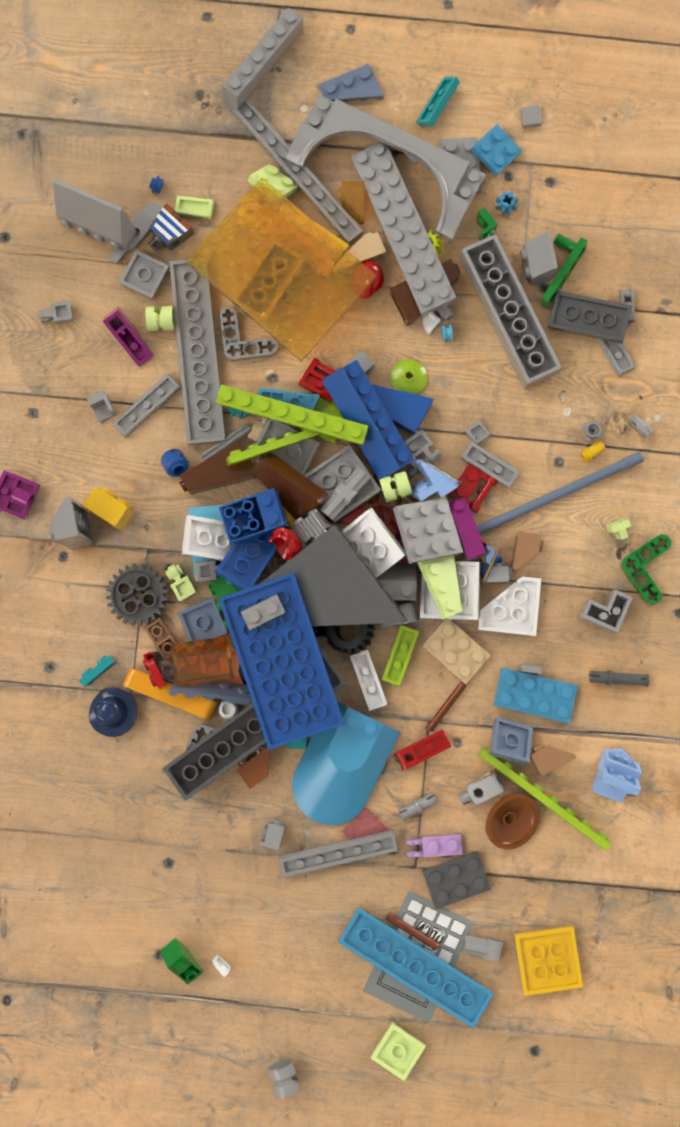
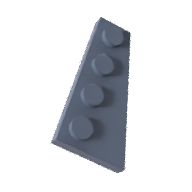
[169,667,251,705]

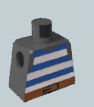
[148,203,194,251]

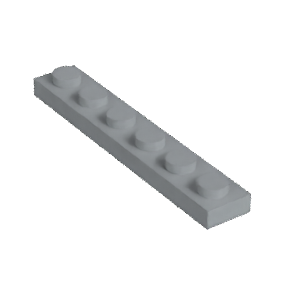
[278,830,398,878]

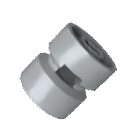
[268,1060,300,1099]

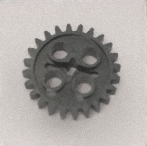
[106,564,169,626]

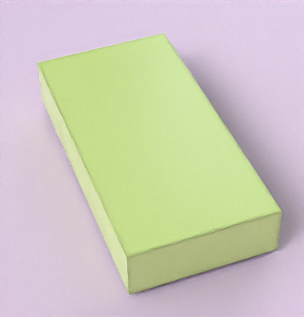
[175,196,214,220]

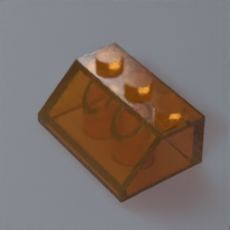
[171,636,234,687]

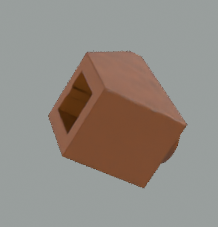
[237,746,271,789]

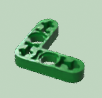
[621,535,671,605]

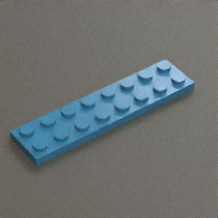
[338,907,494,1029]

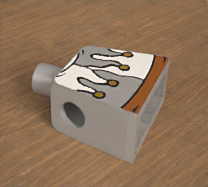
[458,769,504,805]

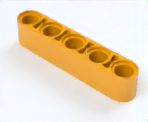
[123,667,218,720]

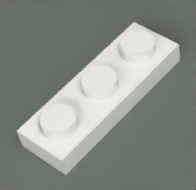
[350,650,388,711]

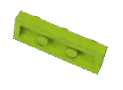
[382,625,419,686]

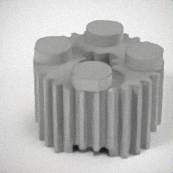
[290,508,331,551]

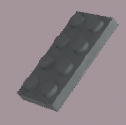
[548,291,632,344]

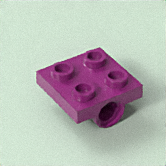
[0,470,41,520]

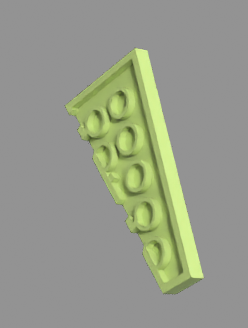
[418,496,462,620]

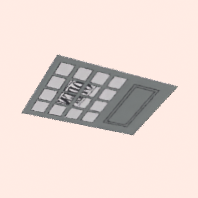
[363,891,474,1023]

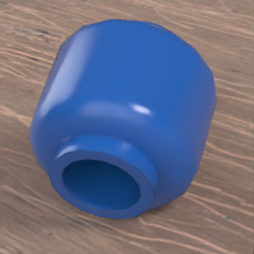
[161,449,189,477]

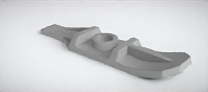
[109,203,162,264]

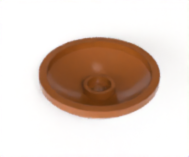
[485,793,540,850]

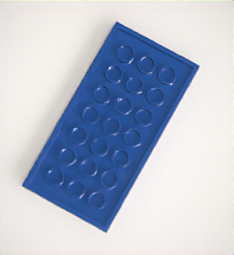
[219,573,345,750]

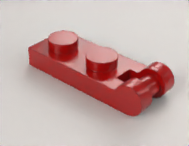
[394,729,451,771]

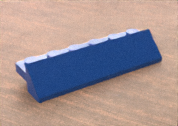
[322,360,415,480]

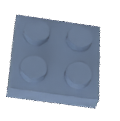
[177,598,228,648]
[489,717,533,765]

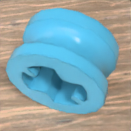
[441,324,453,342]

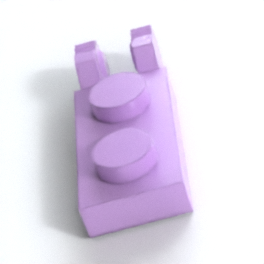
[406,834,462,857]

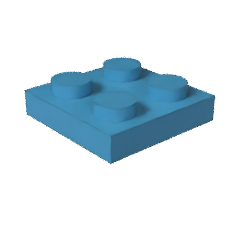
[471,124,522,176]

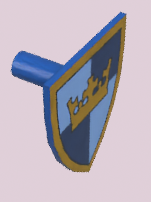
[469,540,502,583]

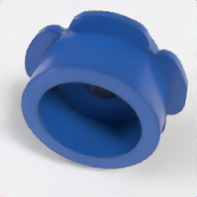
[149,175,164,194]

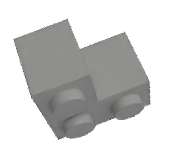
[578,589,633,634]

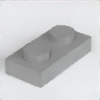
[241,595,286,630]

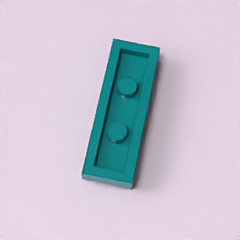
[416,77,460,127]

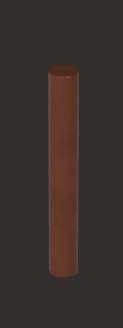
[426,681,467,732]
[385,912,440,950]

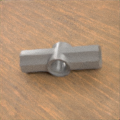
[320,466,371,521]

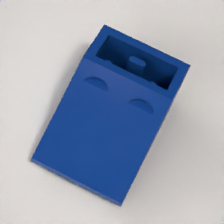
[219,488,289,544]

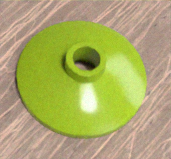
[390,359,428,395]

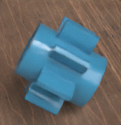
[495,191,518,215]

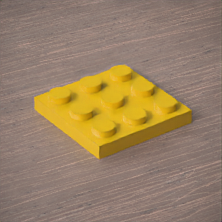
[514,925,583,996]

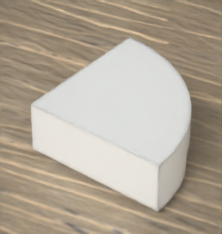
[422,312,441,335]
[212,954,231,977]

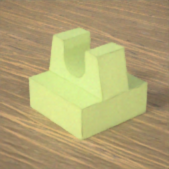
[606,518,631,540]

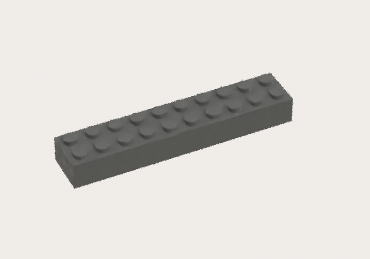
[162,651,347,801]

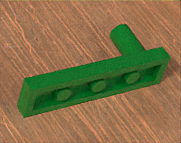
[541,234,587,309]

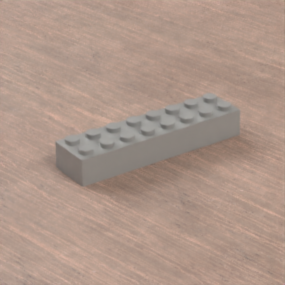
[460,234,562,389]

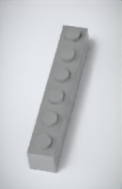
[222,8,303,109]

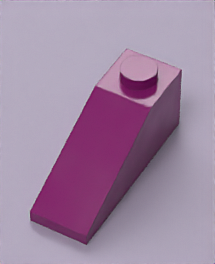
[102,306,154,367]
[448,497,486,561]

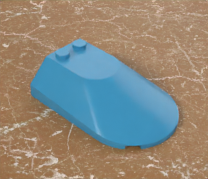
[292,702,400,825]

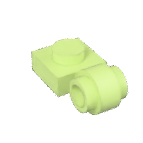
[165,564,197,602]

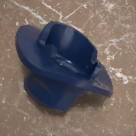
[89,687,137,737]

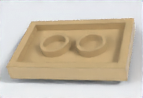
[422,619,491,684]

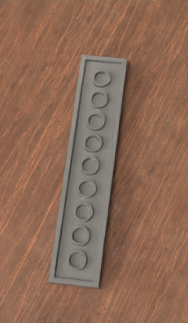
[351,141,457,316]
[169,257,225,446]

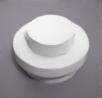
[219,701,238,719]

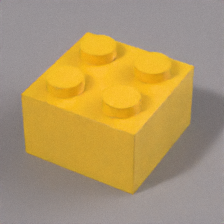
[83,486,134,531]

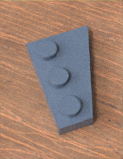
[319,64,384,102]

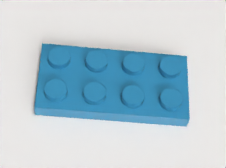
[493,668,578,724]

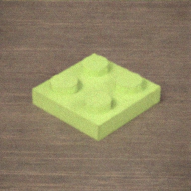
[247,164,298,204]
[370,1022,426,1081]

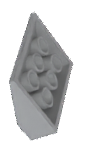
[53,179,136,251]

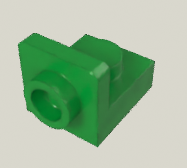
[477,207,498,241]

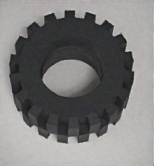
[324,624,375,654]

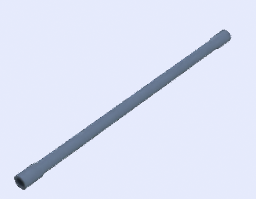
[477,452,644,534]

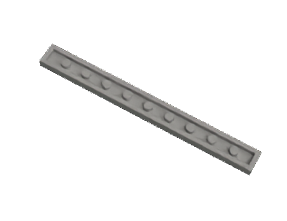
[230,98,363,244]

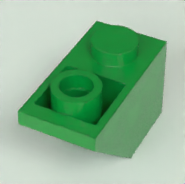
[160,938,203,984]

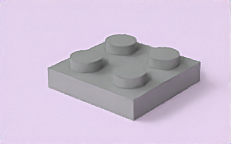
[119,250,170,301]

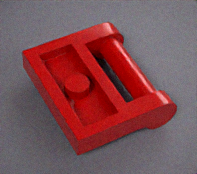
[298,357,335,403]
[448,463,498,513]

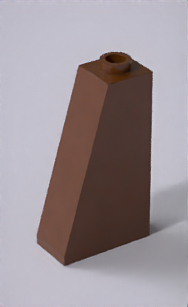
[390,259,460,327]
[179,441,257,495]
[251,452,328,520]

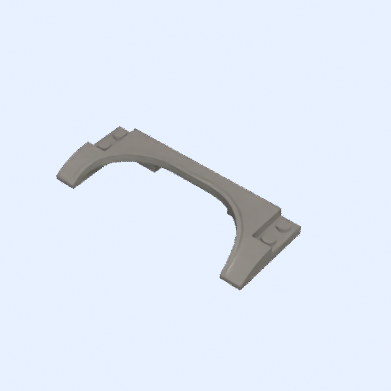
[286,95,486,240]

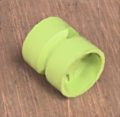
[145,306,175,331]
[379,471,412,503]

